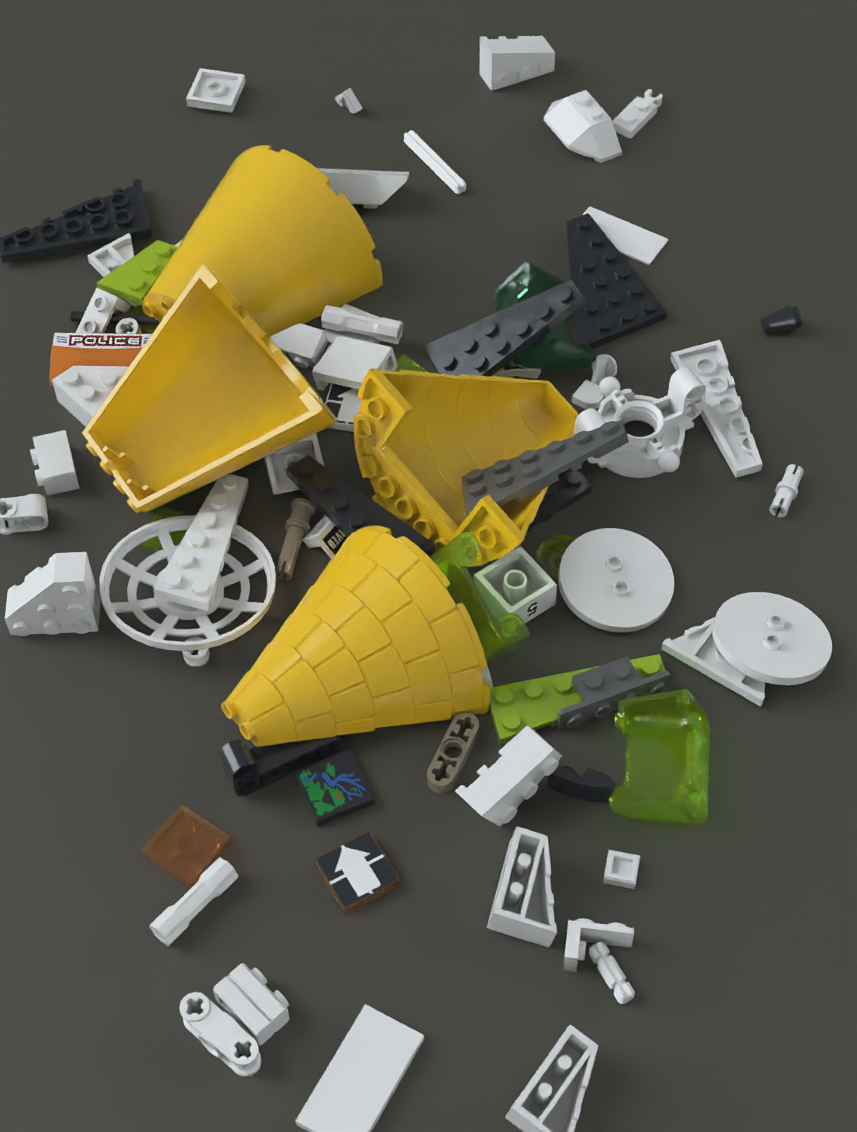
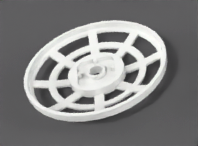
[99,515,276,651]

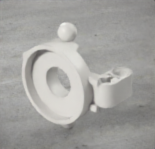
[574,367,706,478]

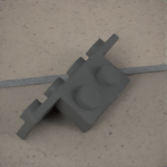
[557,656,671,730]

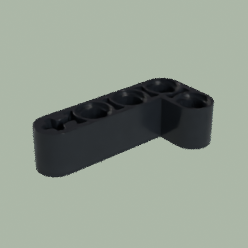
[219,735,344,797]

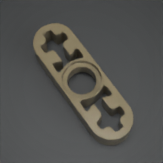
[427,712,479,793]

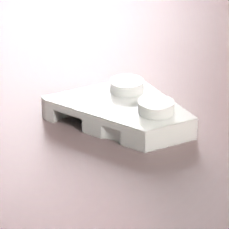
[88,233,134,277]

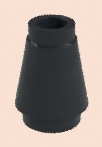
[761,305,802,333]

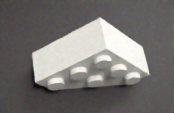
[52,366,129,427]
[5,552,101,636]

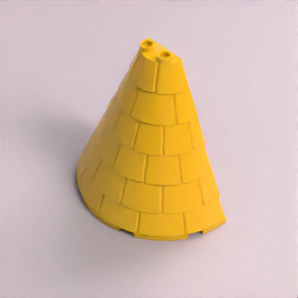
[354,368,579,567]
[221,526,490,747]

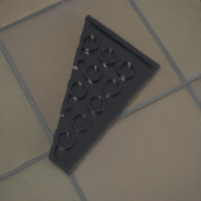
[566,213,667,355]

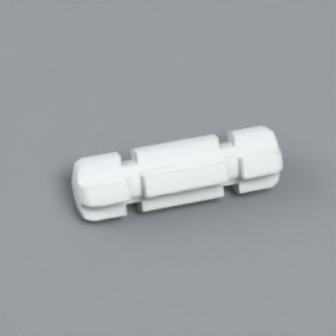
[589,942,635,1004]

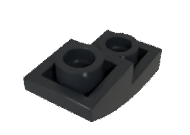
[547,765,616,802]

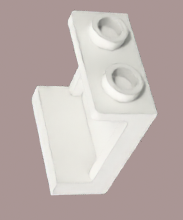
[312,336,398,390]

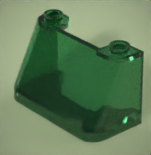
[494,261,596,370]

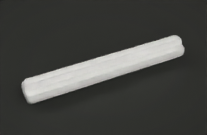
[404,130,467,194]

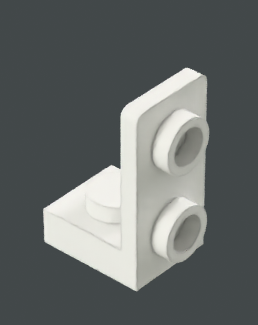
[76,288,131,333]
[563,919,634,972]

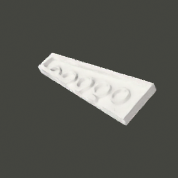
[670,340,762,478]
[154,474,248,611]

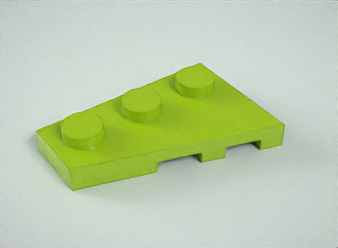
[96,240,178,305]

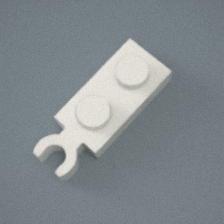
[612,89,663,139]

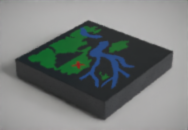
[293,749,375,826]

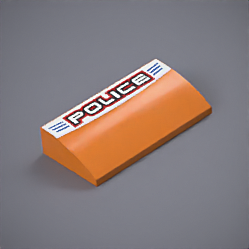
[49,333,152,387]

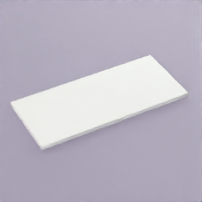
[583,206,668,265]

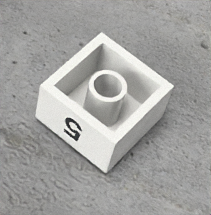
[474,546,557,633]

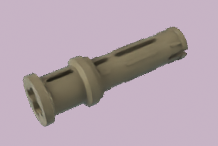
[275,498,316,581]

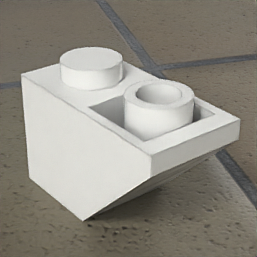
[270,323,329,368]

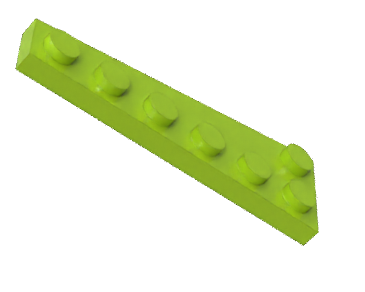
[489,654,665,745]

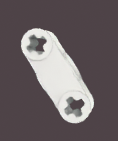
[179,992,262,1077]

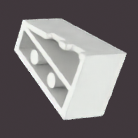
[479,36,555,91]
[455,725,562,826]
[487,826,557,948]
[505,1025,598,1132]

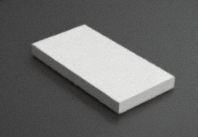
[296,1004,424,1132]

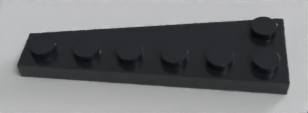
[286,455,436,556]

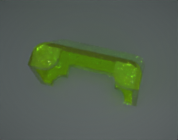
[430,529,530,664]
[610,689,710,824]

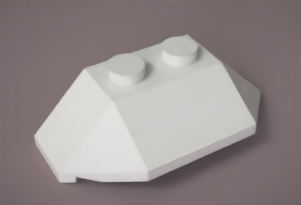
[544,90,622,163]
[317,168,409,209]

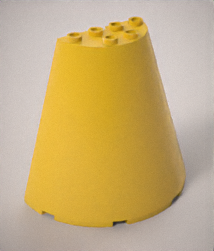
[142,145,383,337]
[82,265,337,513]

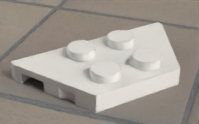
[661,617,765,707]

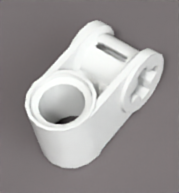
[0,494,48,535]

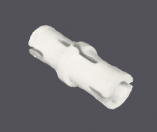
[769,464,804,517]

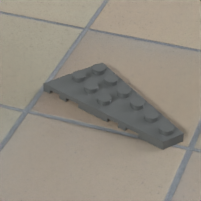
[462,419,629,517]

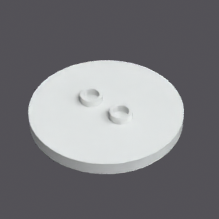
[558,528,674,633]
[712,592,832,685]

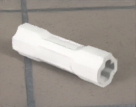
[321,305,403,344]
[149,857,239,946]

